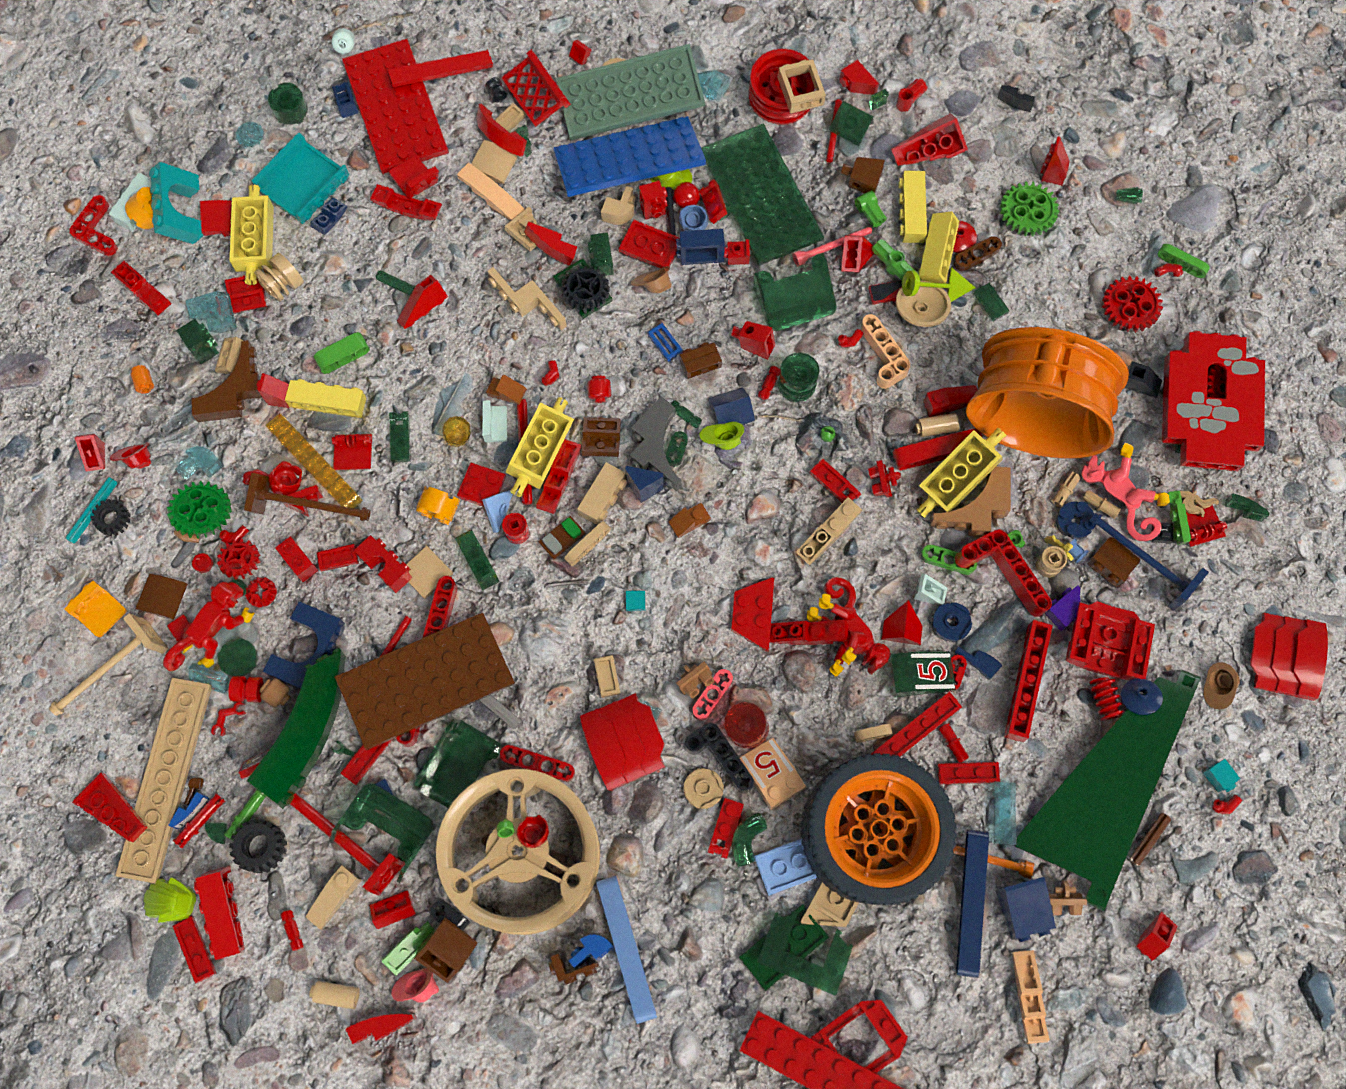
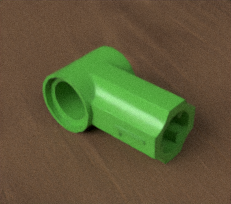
[854,191,887,228]

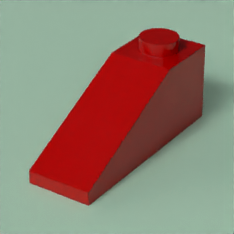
[923,385,978,417]

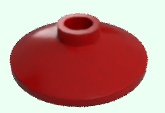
[953,220,977,253]

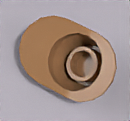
[631,266,672,293]
[1203,662,1240,710]

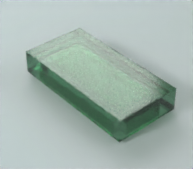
[973,282,1010,322]

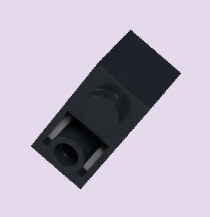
[1124,361,1162,398]

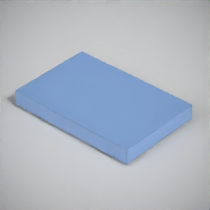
[754,839,818,896]

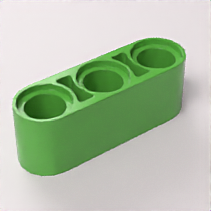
[314,332,370,374]

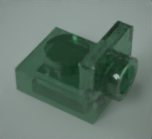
[514,124,532,157]

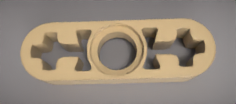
[564,521,611,566]

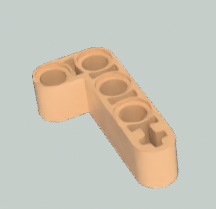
[860,314,910,389]

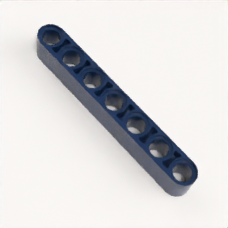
[956,829,989,978]

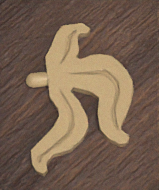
[1180,490,1219,517]

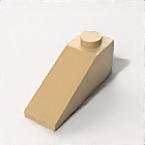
[305,865,362,930]

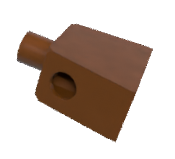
[841,157,885,194]

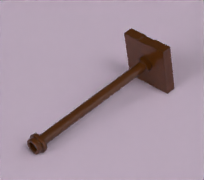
[244,473,371,521]

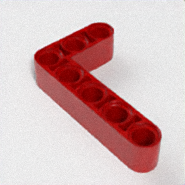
[955,529,1052,617]

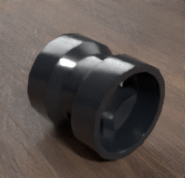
[485,77,508,102]

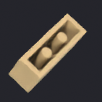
[577,462,627,525]

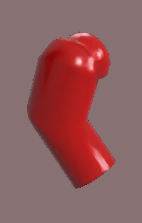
[1154,263,1183,277]
[541,360,559,386]

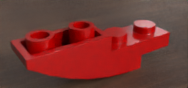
[111,261,172,316]
[770,620,848,645]

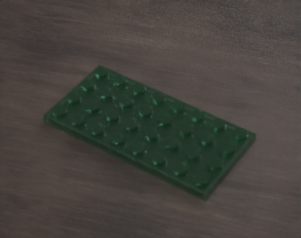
[701,123,824,266]

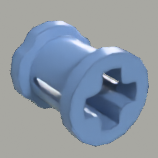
[1068,539,1089,564]

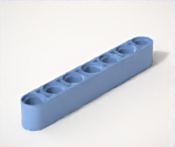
[596,875,657,1024]

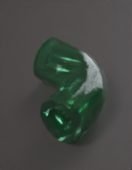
[731,812,767,867]

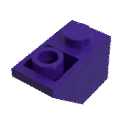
[1045,585,1081,631]

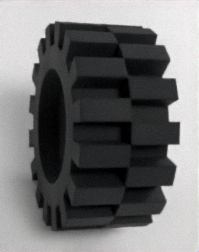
[91,499,131,536]

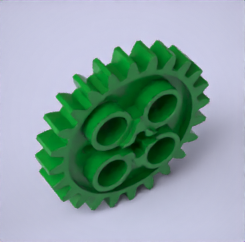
[167,481,232,539]

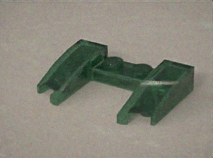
[756,911,853,996]

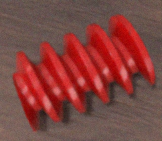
[1089,677,1125,721]

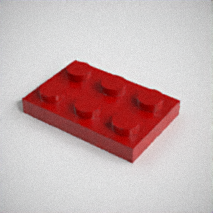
[619,220,680,269]

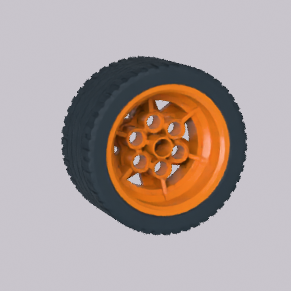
[800,753,957,905]

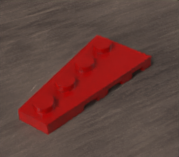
[72,773,148,842]

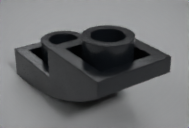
[997,85,1035,112]

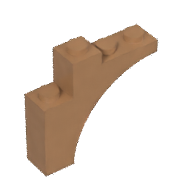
[930,467,1011,539]

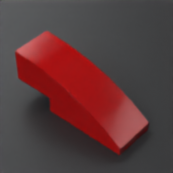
[524,221,577,266]
[345,1014,417,1045]

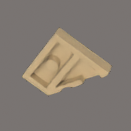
[505,207,538,251]

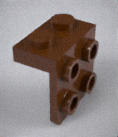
[1087,537,1140,588]
[548,954,600,985]

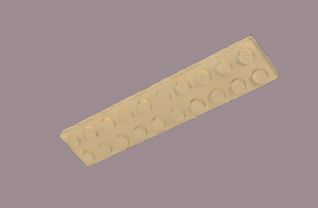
[115,678,212,884]

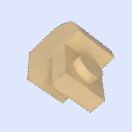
[601,186,636,225]

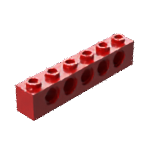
[1004,620,1053,742]

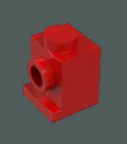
[724,239,750,265]

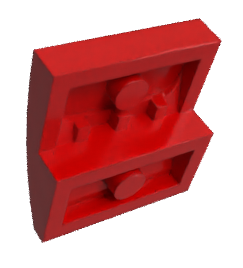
[200,200,232,237]
[224,276,267,314]

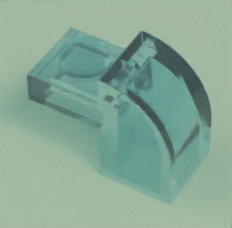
[175,446,224,480]

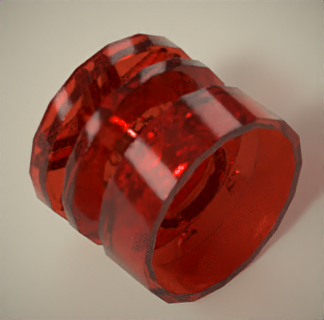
[724,702,769,749]

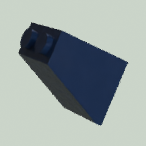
[996,877,1056,943]

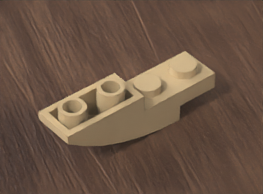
[796,497,863,565]

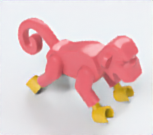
[1081,443,1170,541]

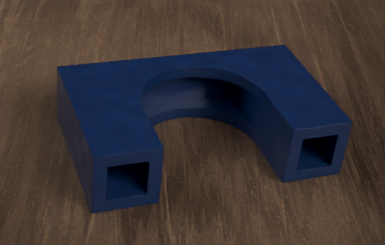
[262,601,345,690]

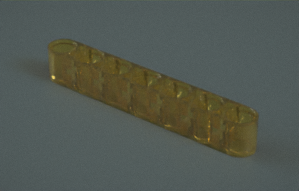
[266,413,363,509]

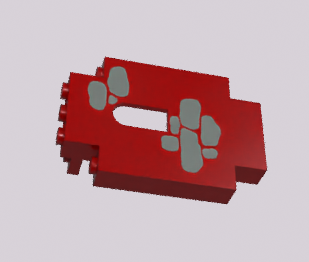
[1162,331,1265,472]

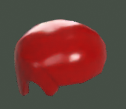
[673,182,700,208]
[516,814,549,848]

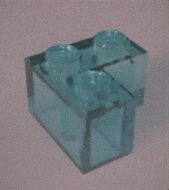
[185,291,237,333]

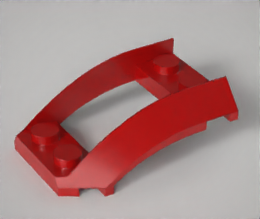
[810,1000,908,1073]

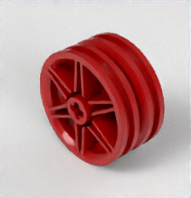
[748,49,815,125]

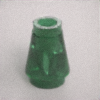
[1116,187,1143,205]

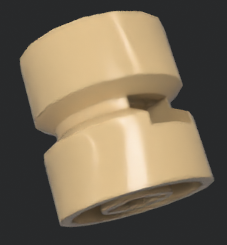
[1036,546,1067,578]

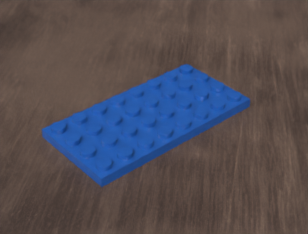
[553,116,706,197]

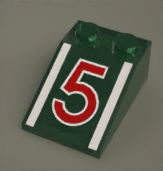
[891,652,956,698]

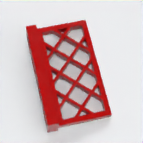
[501,49,571,127]

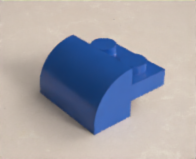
[569,935,614,968]

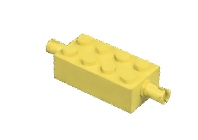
[230,185,274,285]
[505,397,574,497]
[916,427,1007,518]

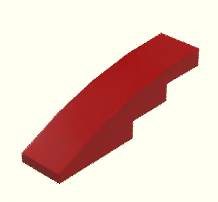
[536,439,582,514]

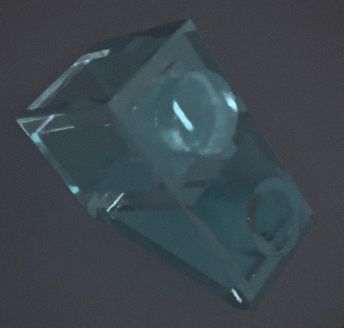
[698,70,730,102]

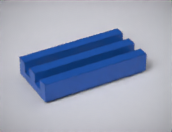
[647,323,683,362]

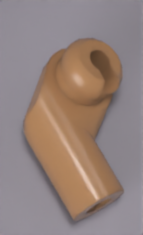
[174,530,200,543]

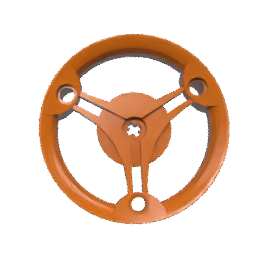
[966,327,1129,458]

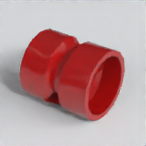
[502,513,530,544]
[228,676,264,703]

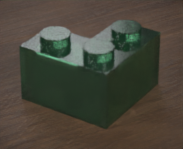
[176,319,219,365]

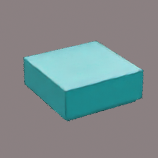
[626,591,646,611]

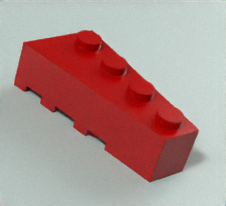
[194,865,245,960]

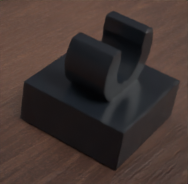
[1151,522,1174,544]

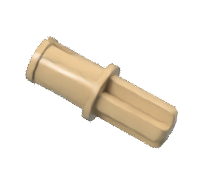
[1051,472,1081,508]
[1083,490,1121,519]

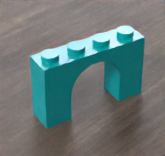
[149,161,203,244]

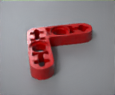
[69,195,118,256]

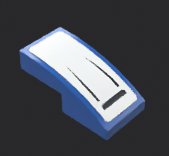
[168,792,210,830]

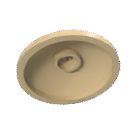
[896,281,951,327]

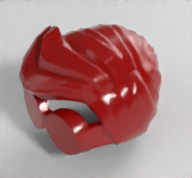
[268,461,302,495]

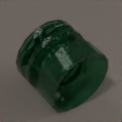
[778,352,820,402]

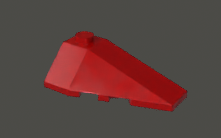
[891,113,968,166]

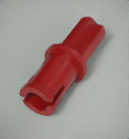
[938,723,969,763]

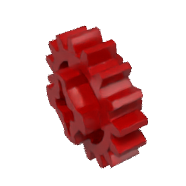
[217,539,261,580]

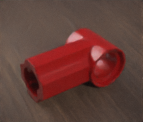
[896,78,928,112]

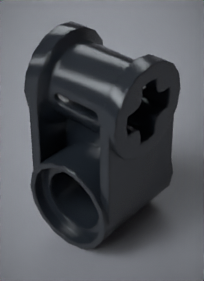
[431,901,470,931]

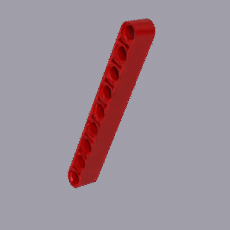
[396,576,458,747]

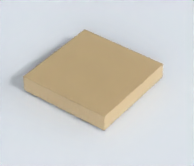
[406,546,453,599]

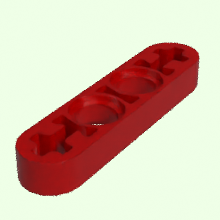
[500,745,575,782]

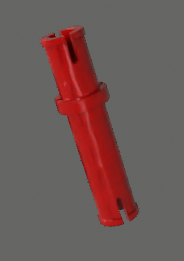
[172,793,226,849]

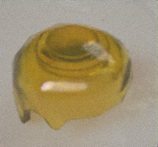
[442,416,471,447]

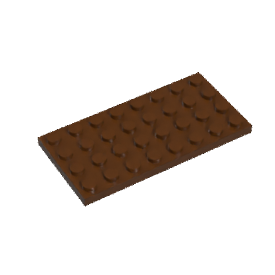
[335,612,515,751]

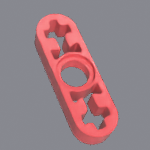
[693,669,733,721]

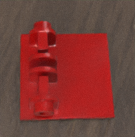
[332,434,372,470]
[1186,504,1227,547]

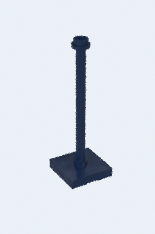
[1089,512,1209,611]

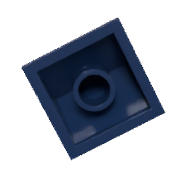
[708,387,755,425]
[625,466,664,503]

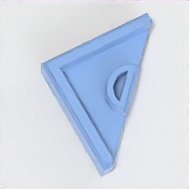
[482,489,513,533]

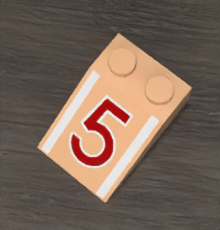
[739,738,806,810]

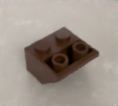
[414,918,478,983]

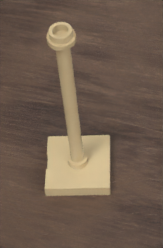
[49,613,169,716]

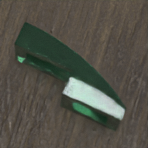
[1225,493,1270,522]

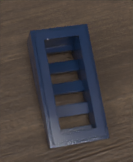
[332,82,358,118]

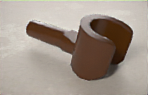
[184,778,204,805]

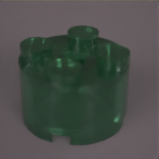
[268,82,308,125]

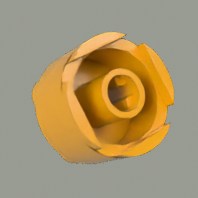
[125,187,154,229]
[416,486,460,526]

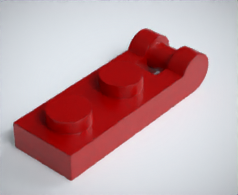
[699,179,728,224]
[809,459,861,504]
[707,798,744,859]

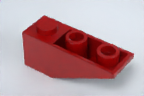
[1040,136,1070,186]
[397,275,448,329]

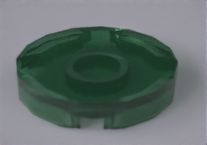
[217,638,258,676]

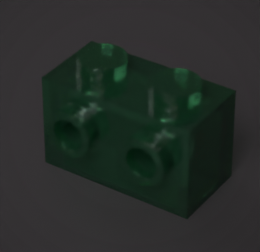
[588,232,614,276]

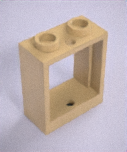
[778,59,826,114]

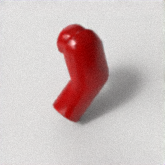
[838,329,864,348]
[242,469,269,485]
[219,525,249,543]
[1212,794,1242,814]

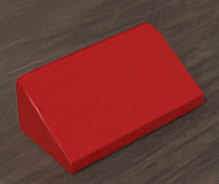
[369,890,416,929]

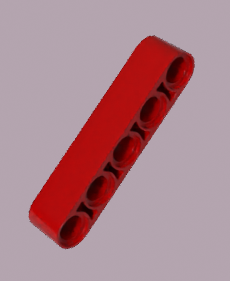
[892,428,983,471]

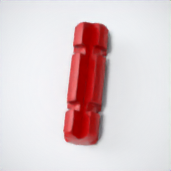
[758,366,781,400]
[281,910,304,951]

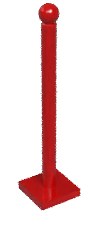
[290,793,405,896]

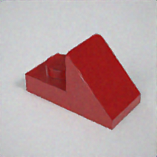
[284,485,323,517]

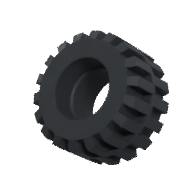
[229,819,287,873]

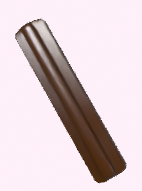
[1129,813,1171,866]

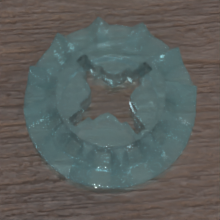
[236,122,265,148]

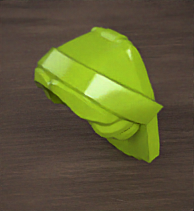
[143,877,196,923]

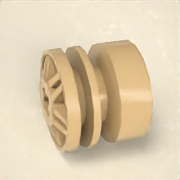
[254,252,304,302]

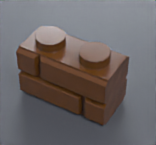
[680,342,722,379]

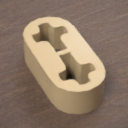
[854,724,893,743]

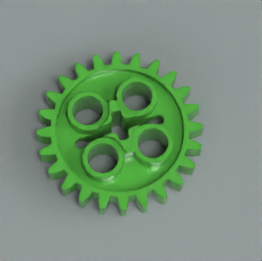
[1000,181,1059,237]

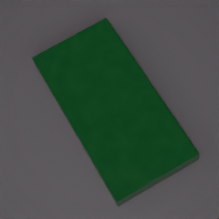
[739,904,829,991]

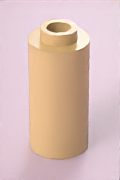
[915,413,959,437]
[309,981,360,1009]

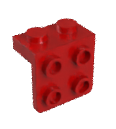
[389,156,439,199]

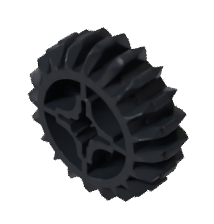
[561,265,610,314]

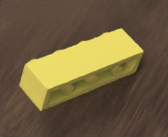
[898,171,927,243]
[919,211,959,284]
[285,379,366,418]

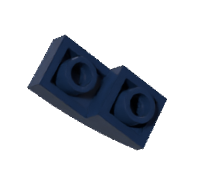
[310,197,347,236]

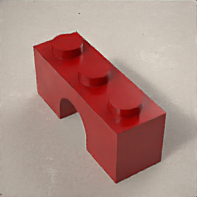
[353,535,413,593]

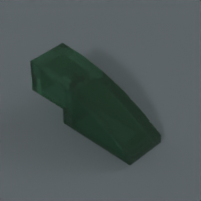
[455,529,500,590]

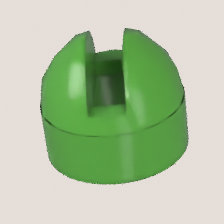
[820,426,835,442]
[497,819,515,838]

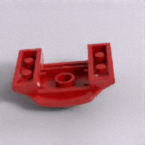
[1065,601,1155,681]
[1250,613,1328,701]
[580,693,665,791]

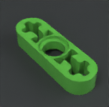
[1157,244,1210,278]
[921,545,977,575]

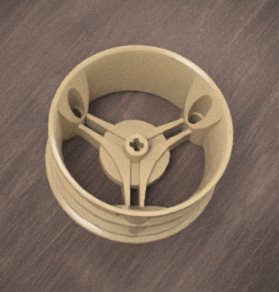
[436,769,600,935]

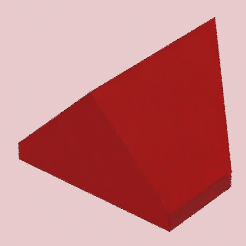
[841,235,874,272]
[881,600,923,646]

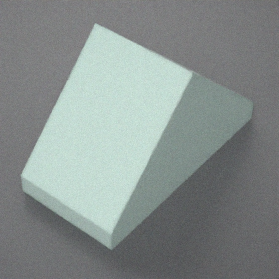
[914,574,948,606]

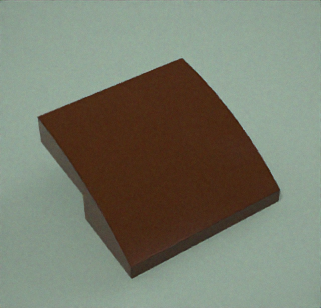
[581,417,621,457]
[135,573,188,620]

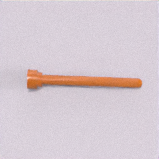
[953,846,1034,879]

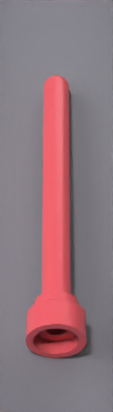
[792,227,872,267]

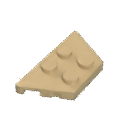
[800,881,859,927]

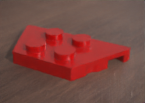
[731,578,774,652]

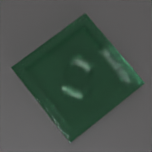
[828,101,874,146]

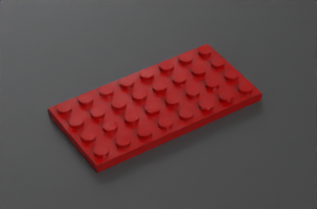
[342,38,449,174]

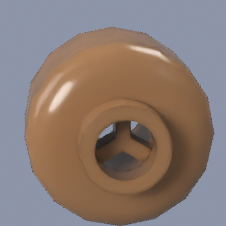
[259,678,291,708]

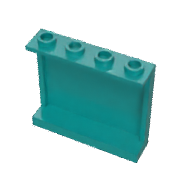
[251,132,350,224]

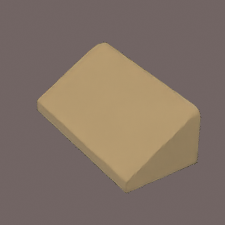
[215,337,243,374]

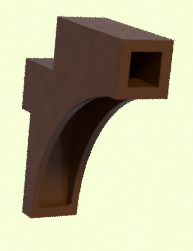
[191,340,262,423]

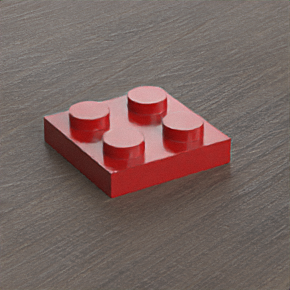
[457,462,506,507]

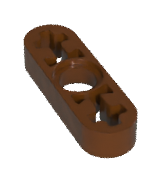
[954,236,1002,271]

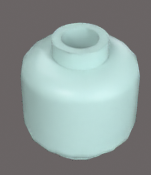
[332,28,355,54]

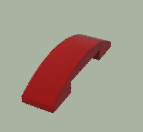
[476,103,527,157]
[370,184,442,220]

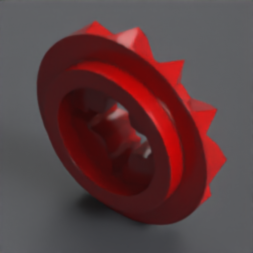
[245,577,277,608]

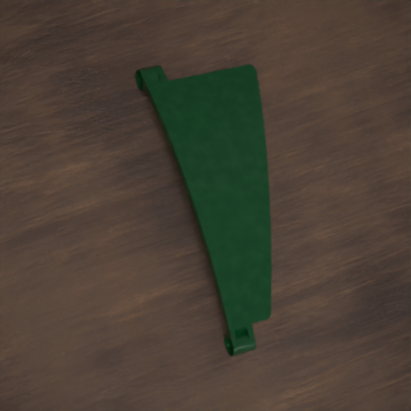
[1015,670,1201,912]

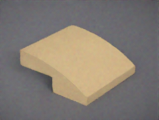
[471,140,518,184]

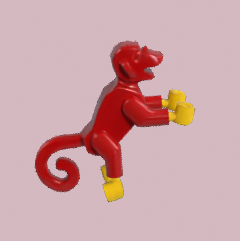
[807,577,891,677]
[163,582,255,671]

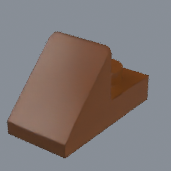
[486,375,527,405]
[669,502,711,538]

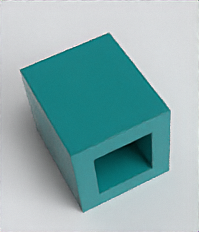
[1203,759,1241,793]

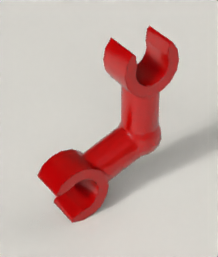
[211,702,246,736]

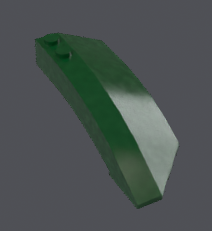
[247,648,346,809]

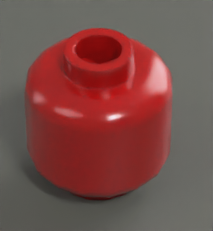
[587,375,612,403]

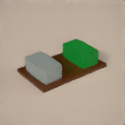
[538,516,586,560]

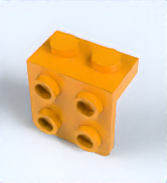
[64,580,127,638]

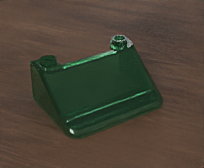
[753,253,837,331]

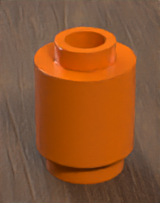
[130,365,154,394]

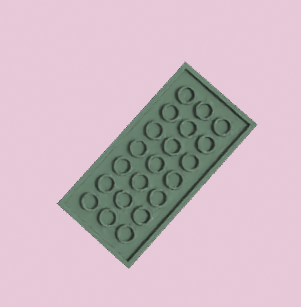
[556,44,706,140]

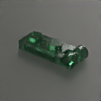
[389,411,411,463]

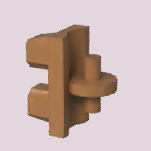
[676,662,714,698]
[1049,881,1087,915]

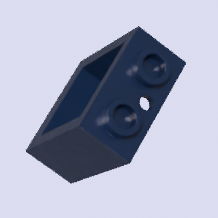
[676,228,725,265]

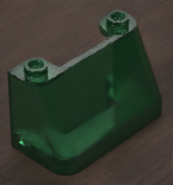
[412,719,502,809]

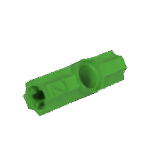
[872,239,919,280]

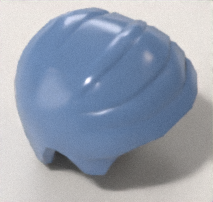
[679,205,709,231]

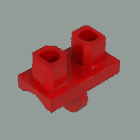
[868,460,901,498]

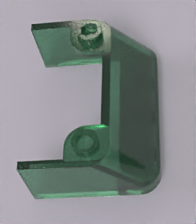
[329,783,434,883]

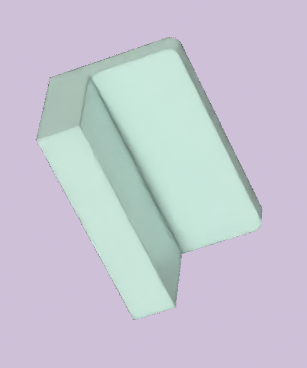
[483,400,507,442]

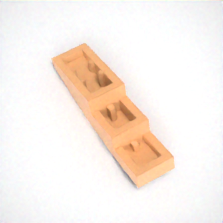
[457,162,525,221]
[1012,950,1050,1044]

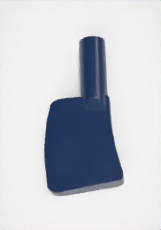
[954,646,1002,680]

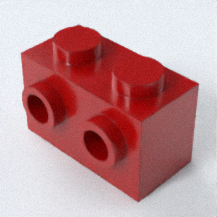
[639,180,668,220]

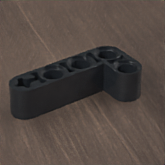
[685,723,754,794]

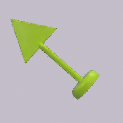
[902,268,976,302]

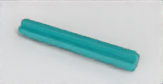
[65,477,117,544]

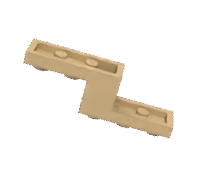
[488,267,567,330]

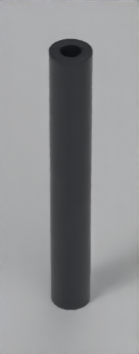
[666,187,676,236]

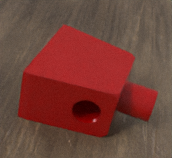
[731,321,776,360]

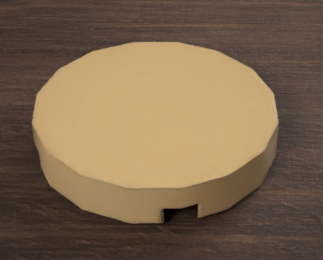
[684,768,724,809]

